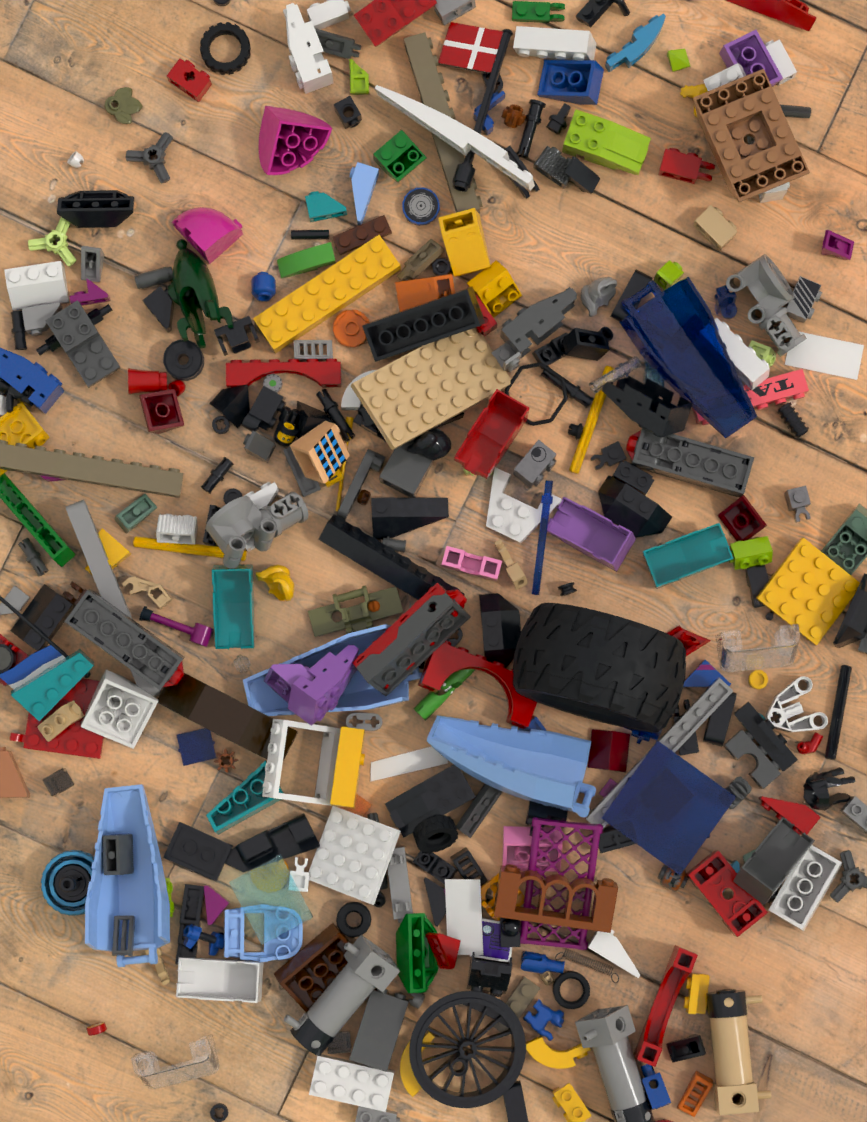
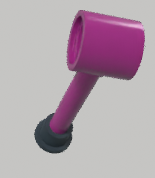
[139,606,214,647]

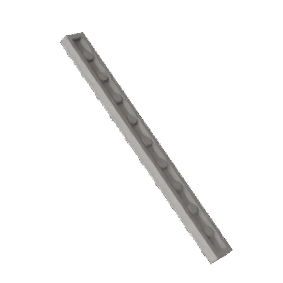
[585,677,733,828]

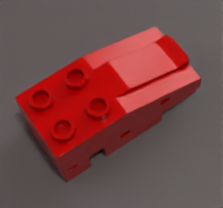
[454,389,530,479]

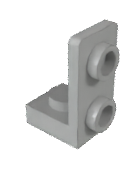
[491,342,521,372]

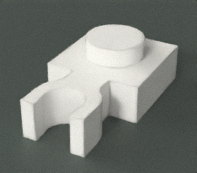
[288,857,310,892]

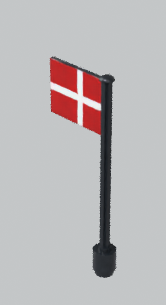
[438,22,513,192]

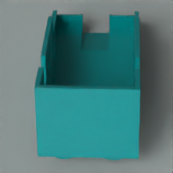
[642,523,733,589]
[212,564,255,650]

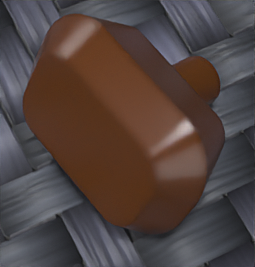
[357,490,371,505]

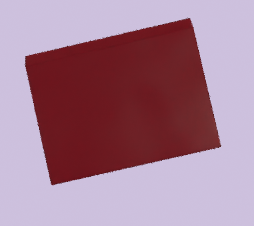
[139,389,184,434]
[717,495,767,541]
[588,729,630,772]

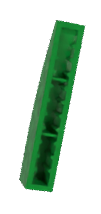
[0,473,76,567]

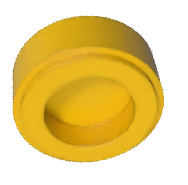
[748,670,768,689]

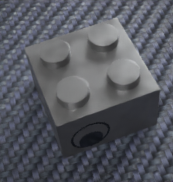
[513,440,556,489]

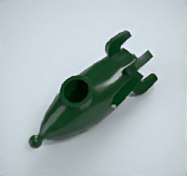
[168,239,233,348]

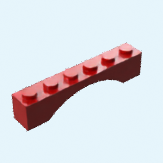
[226,359,341,388]

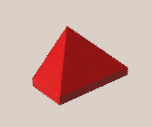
[425,933,461,970]

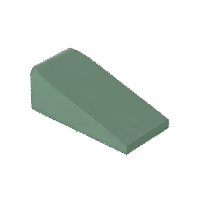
[115,494,157,533]

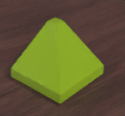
[667,49,690,72]

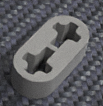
[346,713,383,731]

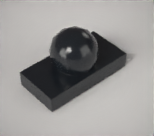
[499,917,521,947]

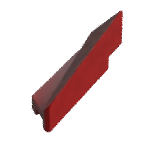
[725,0,817,31]

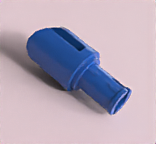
[521,951,565,974]

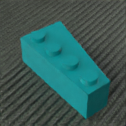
[11,649,94,721]
[206,761,284,835]

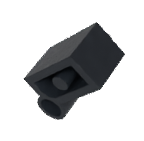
[563,327,613,361]
[241,386,286,432]

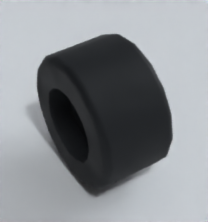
[336,902,372,938]

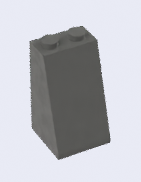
[379,428,444,498]
[349,988,409,1072]

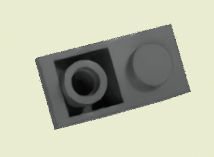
[243,431,276,463]

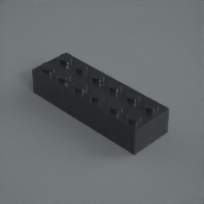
[362,287,485,362]

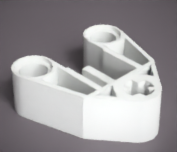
[765,676,828,732]

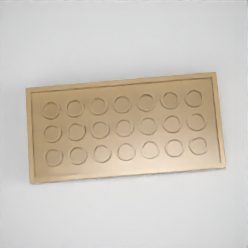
[351,327,511,451]

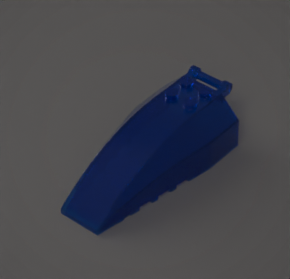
[620,277,757,438]

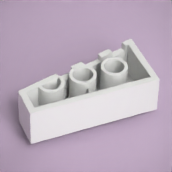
[513,26,597,60]

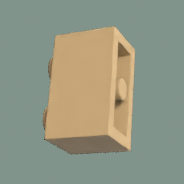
[693,205,738,251]

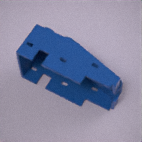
[0,348,64,414]

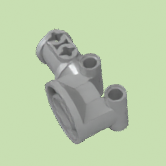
[726,254,807,356]
[205,492,309,569]

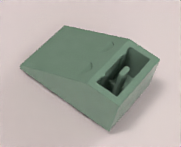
[821,504,867,575]

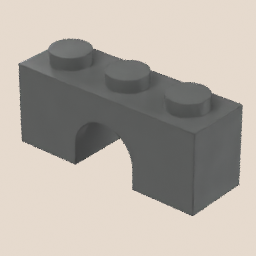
[723,730,781,789]

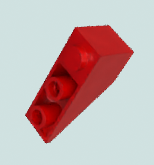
[758,796,821,835]

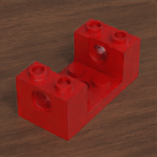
[686,850,768,937]

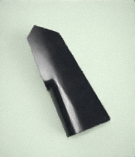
[225,813,320,872]

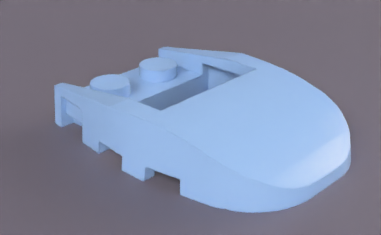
[224,904,303,962]

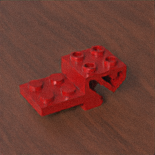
[354,0,437,47]

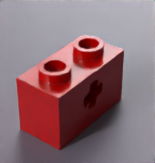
[167,58,212,102]

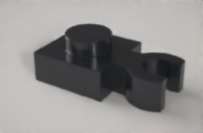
[590,441,626,470]

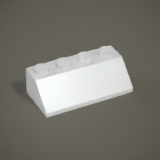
[769,845,842,932]

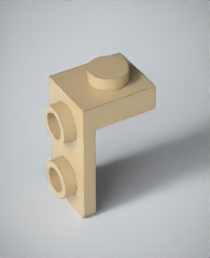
[38,700,85,742]

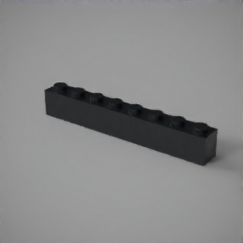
[319,514,465,600]

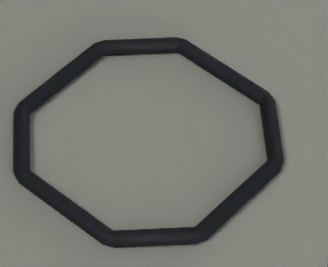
[505,362,568,426]

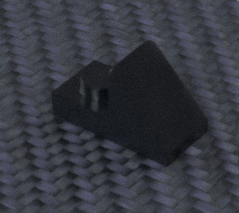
[666,1034,706,1063]

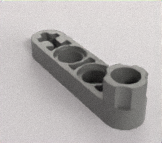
[337,449,386,520]

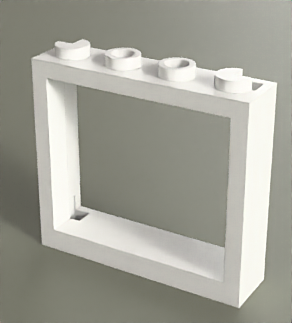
[262,719,341,806]

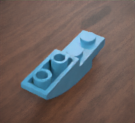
[605,13,666,72]

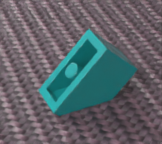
[305,191,347,223]

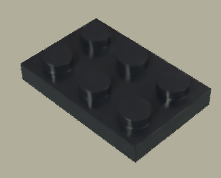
[163,822,233,881]

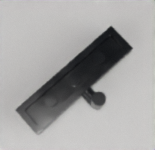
[576,0,630,28]

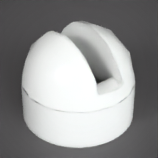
[67,151,84,168]

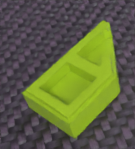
[349,59,369,95]

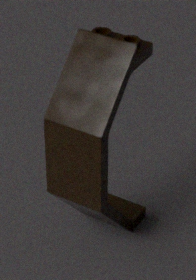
[158,673,298,761]

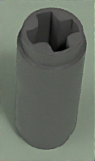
[134,266,173,289]

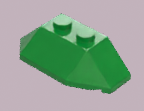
[396,913,438,993]

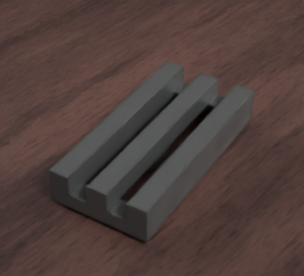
[112,916,135,956]

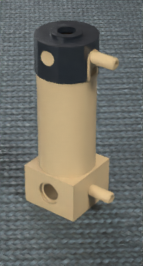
[706,989,772,1115]

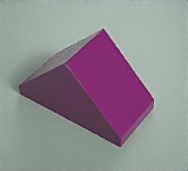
[204,885,230,925]

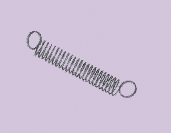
[555,948,619,983]

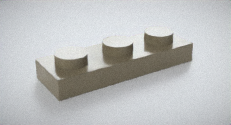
[493,976,540,1036]

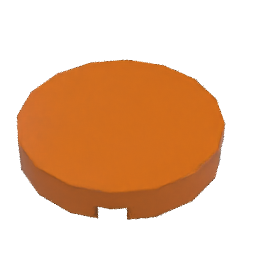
[333,310,369,348]

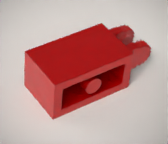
[658,148,715,184]

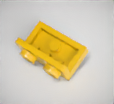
[684,973,710,1014]
[552,1083,591,1122]

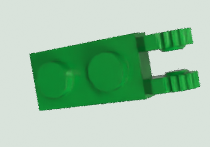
[512,1,565,23]

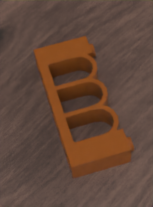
[493,864,618,933]

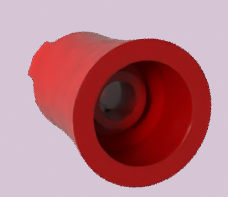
[128,368,167,395]

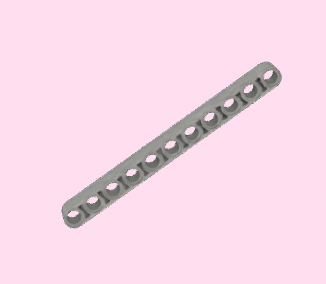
[66,499,161,697]

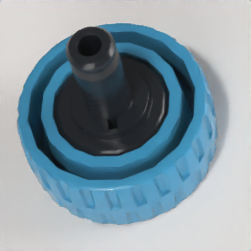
[41,850,94,916]

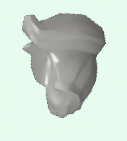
[581,277,617,317]

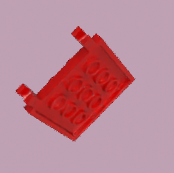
[10,678,104,759]

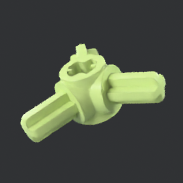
[28,217,76,266]

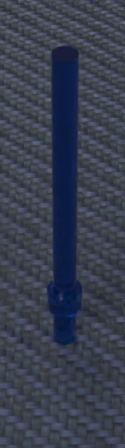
[532,480,553,595]

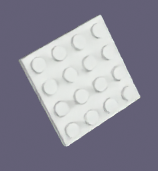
[309,806,401,905]

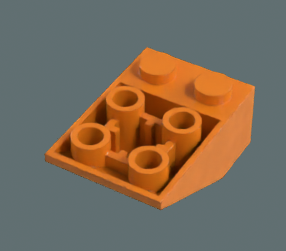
[395,273,455,311]

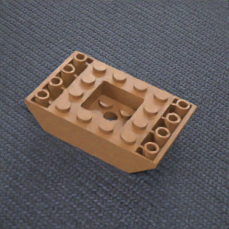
[693,69,810,202]

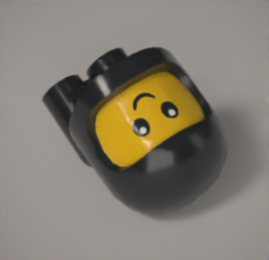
[274,406,300,447]

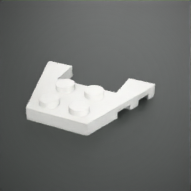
[486,467,562,543]

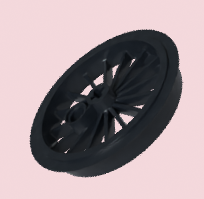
[409,991,526,1108]

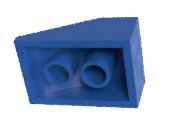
[537,60,604,105]

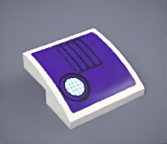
[469,918,512,962]

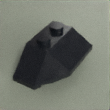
[57,190,135,228]
[598,475,672,538]
[833,573,867,648]
[479,593,521,668]

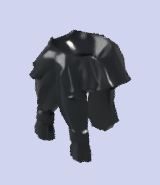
[803,767,856,811]

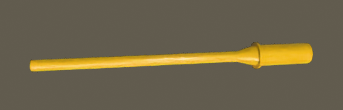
[336,417,354,512]

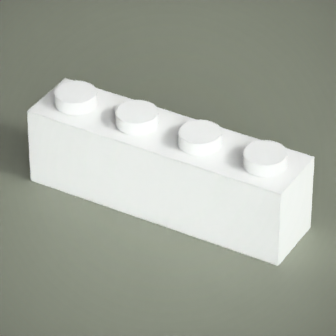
[700,318,770,390]

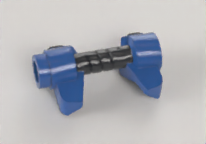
[183,924,224,956]

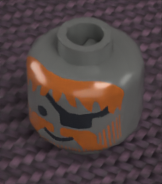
[658,863,688,891]

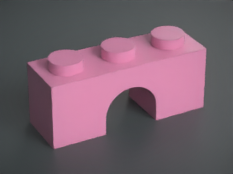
[441,546,502,582]

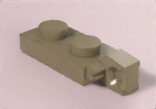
[397,239,445,281]

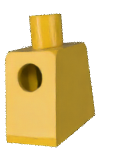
[84,528,131,575]

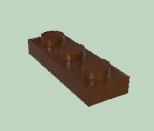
[332,215,392,255]

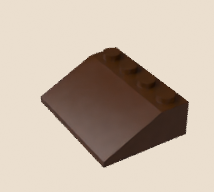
[274,923,351,1012]

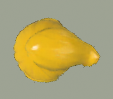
[255,565,294,601]

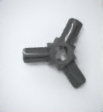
[126,132,173,184]
[830,850,867,903]

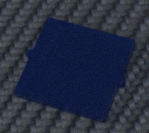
[177,728,217,766]

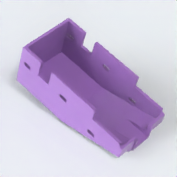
[544,497,636,572]
[288,645,359,726]

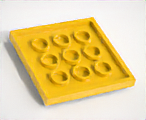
[756,538,860,645]

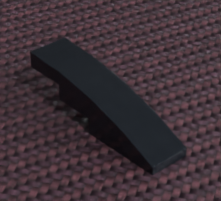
[175,884,204,965]

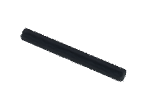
[825,665,852,760]

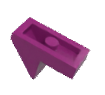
[821,230,854,260]
[69,279,111,306]

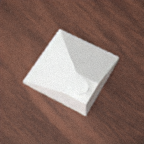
[81,670,158,749]

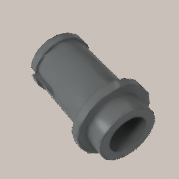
[382,536,406,553]

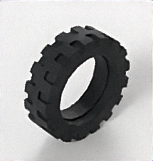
[200,22,251,75]

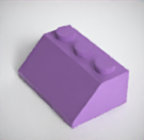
[719,30,783,87]
[264,664,315,703]

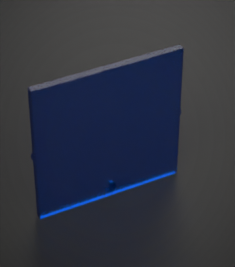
[602,740,736,875]

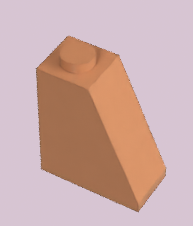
[0,747,30,798]

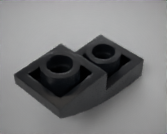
[532,332,568,369]
[745,565,769,608]
[413,851,458,885]

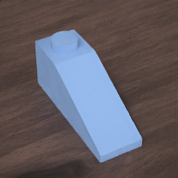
[349,162,379,225]

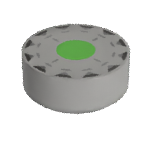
[263,374,283,393]

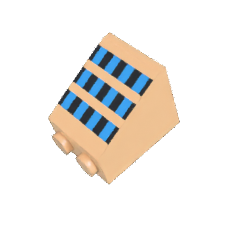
[290,421,350,484]

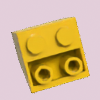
[467,260,522,318]

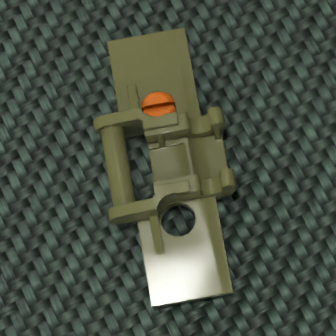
[308,585,403,637]

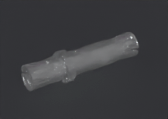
[589,356,641,393]

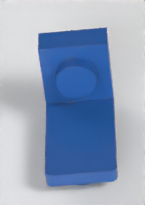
[473,91,505,135]

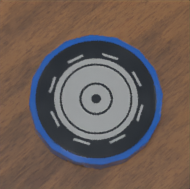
[402,187,440,226]

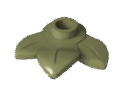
[104,87,143,124]

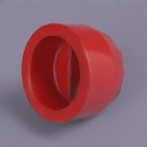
[169,380,186,396]

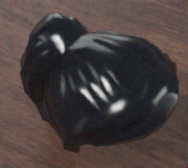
[407,429,451,461]

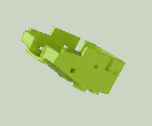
[562,109,651,175]

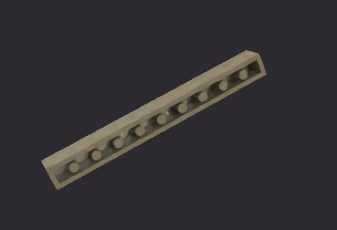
[404,32,483,214]
[0,440,184,498]

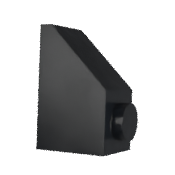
[142,286,174,333]

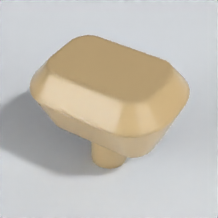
[540,971,555,985]

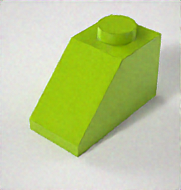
[653,260,684,293]

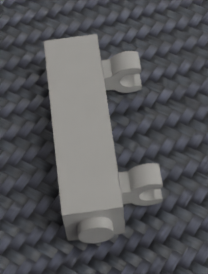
[387,847,413,923]

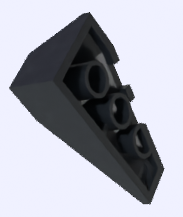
[371,498,449,539]

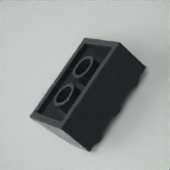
[10,584,75,651]

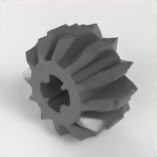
[719,776,752,809]

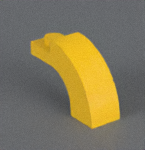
[400,1031,435,1097]
[526,1036,591,1069]

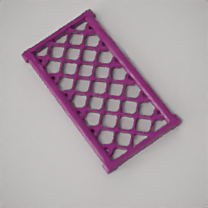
[520,817,603,950]

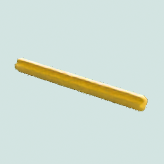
[569,366,615,474]
[133,536,247,561]

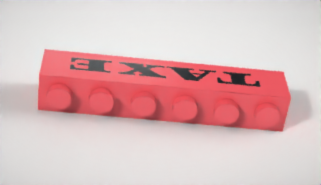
[691,369,809,426]

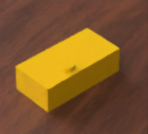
[330,726,365,809]

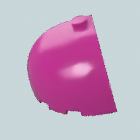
[259,106,332,175]
[171,207,243,264]

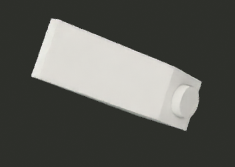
[587,930,640,978]

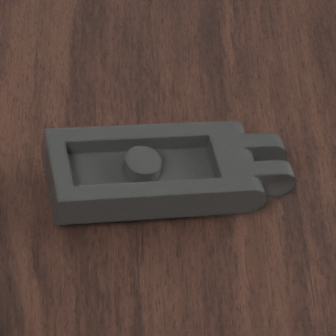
[309,28,361,59]

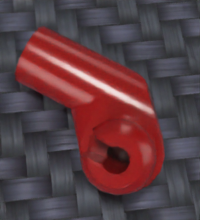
[797,732,823,755]

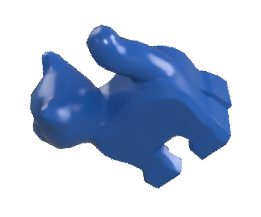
[523,999,564,1041]

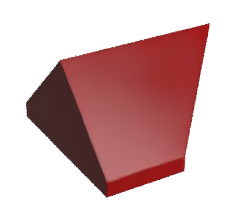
[667,625,711,656]

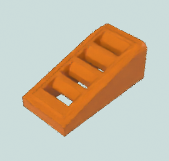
[677,1071,713,1117]

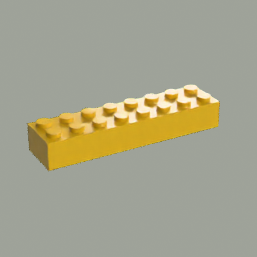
[253,235,401,354]

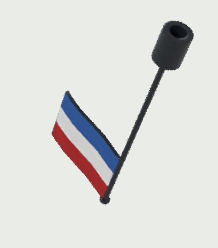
[0,596,91,689]

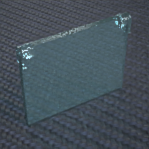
[229,855,313,945]

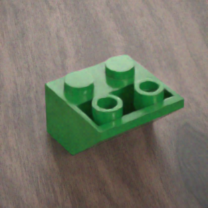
[373,130,427,182]

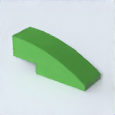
[277,242,336,279]

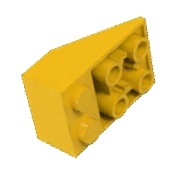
[438,208,491,277]

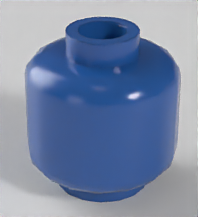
[251,272,276,301]

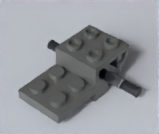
[36,300,121,388]

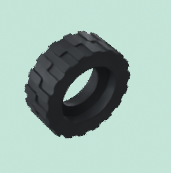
[413,815,458,853]

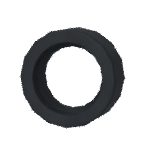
[553,971,590,1009]

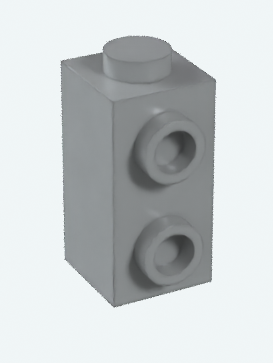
[840,796,867,834]
[355,1106,400,1122]

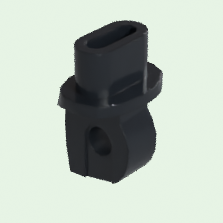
[546,103,571,134]

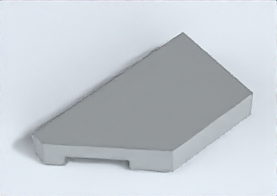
[0,586,30,615]

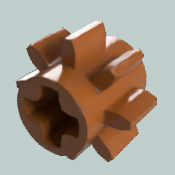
[501,104,526,128]
[214,749,239,773]

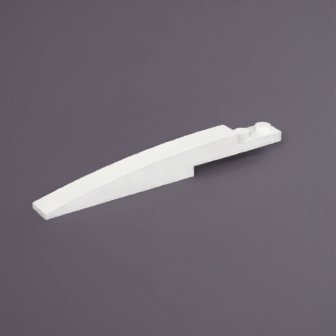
[375,85,535,191]

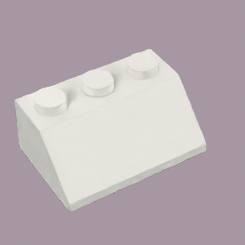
[4,261,70,311]

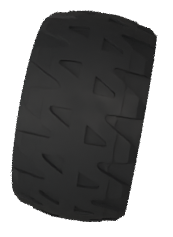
[513,603,686,732]

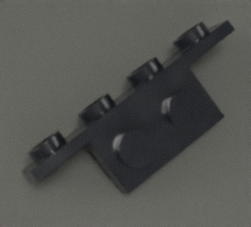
[734,701,798,771]

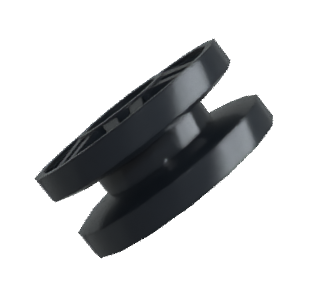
[163,339,204,381]

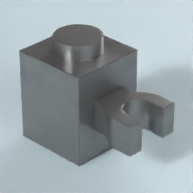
[784,486,811,523]

